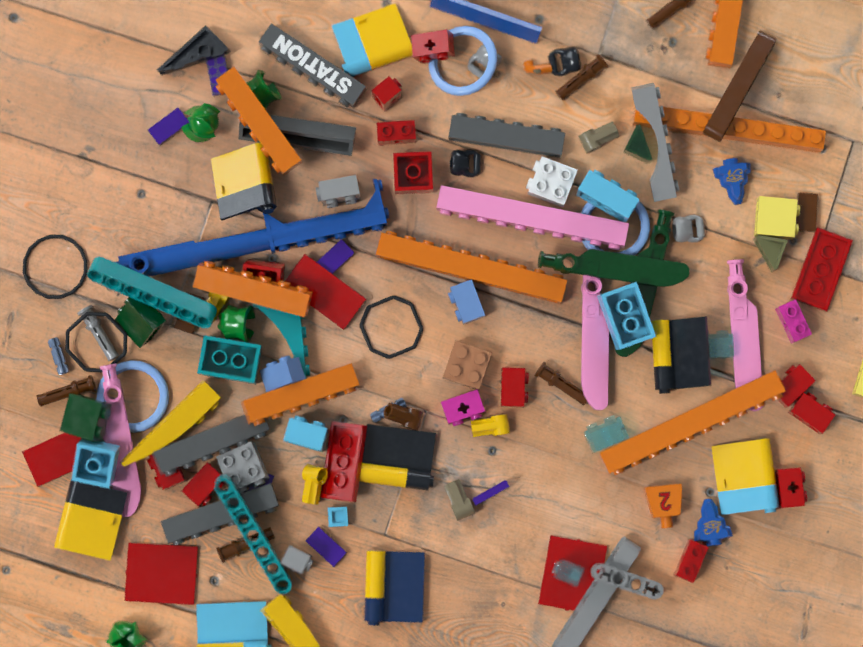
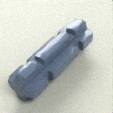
[48,337,69,375]
[370,398,407,423]

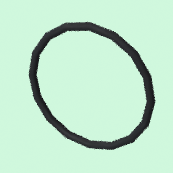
[23,235,88,299]

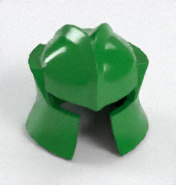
[246,70,282,110]
[181,103,220,142]
[217,305,256,343]
[106,621,149,647]

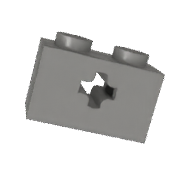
[281,546,313,574]

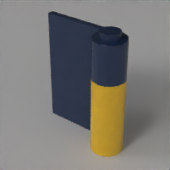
[364,551,425,625]

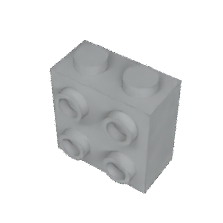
[316,175,360,208]
[216,441,269,494]

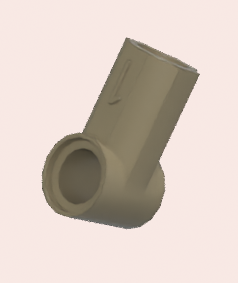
[578,121,619,153]
[444,479,475,521]

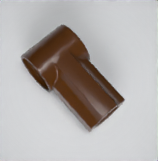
[383,403,423,431]

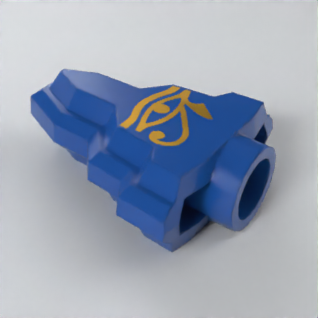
[712,158,751,205]
[694,499,733,546]

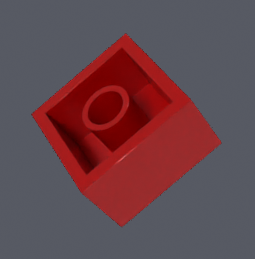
[393,151,433,194]

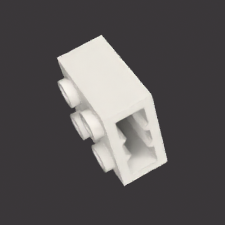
[526,156,577,208]

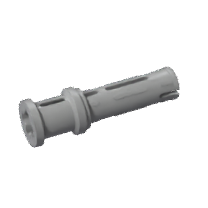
[77,305,119,362]

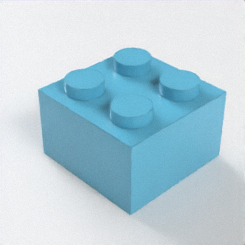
[284,416,329,452]
[71,438,120,488]

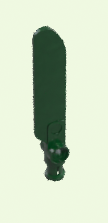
[615,209,675,357]
[538,249,690,287]

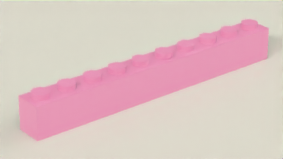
[436,185,629,250]

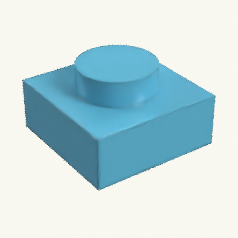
[328,507,348,527]

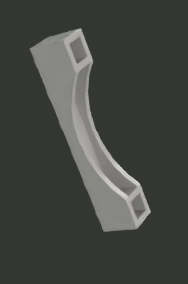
[631,83,679,202]

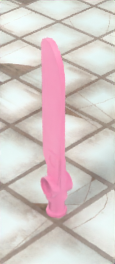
[727,259,763,411]
[581,275,609,410]
[100,363,141,517]

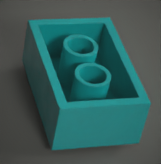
[197,335,263,385]

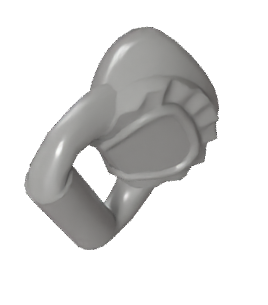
[467,44,502,79]
[672,215,705,243]

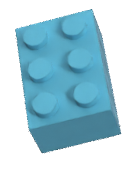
[576,170,639,223]
[597,282,656,350]

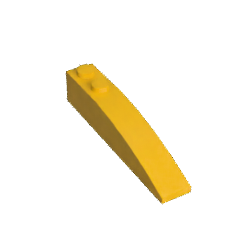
[120,381,221,466]
[260,594,320,647]

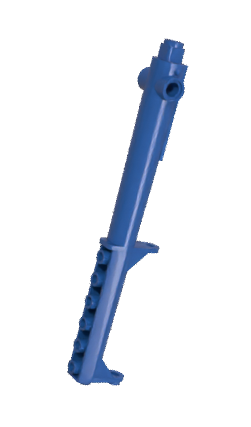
[115,179,389,277]

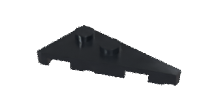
[157,25,231,75]

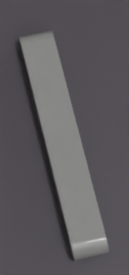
[552,537,641,647]

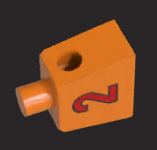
[644,484,682,529]

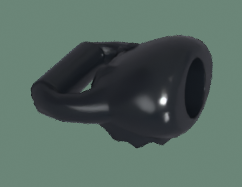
[548,47,581,76]
[450,150,481,178]

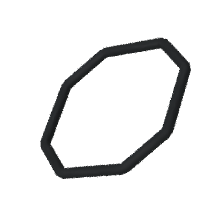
[360,296,423,359]
[65,312,127,373]

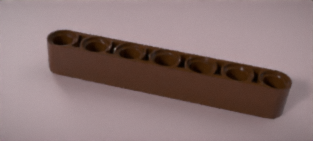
[703,31,777,142]

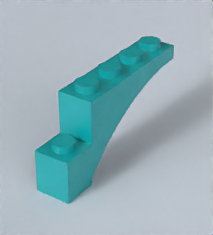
[253,304,311,379]

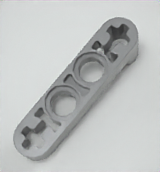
[591,563,663,599]

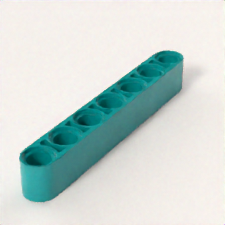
[87,257,217,329]
[215,475,292,594]

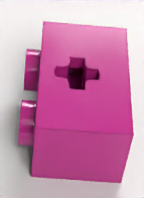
[775,299,812,344]
[441,390,485,427]

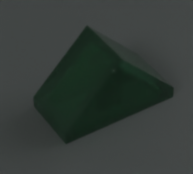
[623,124,653,164]

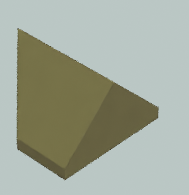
[753,235,788,272]

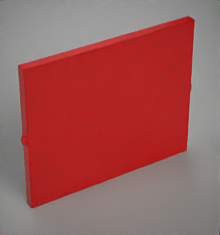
[538,535,607,611]
[124,543,198,605]

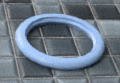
[429,26,497,96]
[581,201,650,256]
[96,360,169,433]

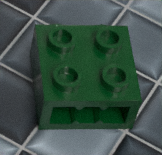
[115,297,166,348]
[60,393,112,442]

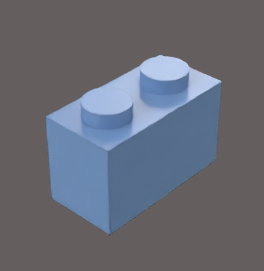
[448,279,485,325]
[260,356,305,392]

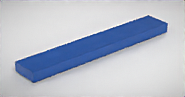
[430,0,542,44]

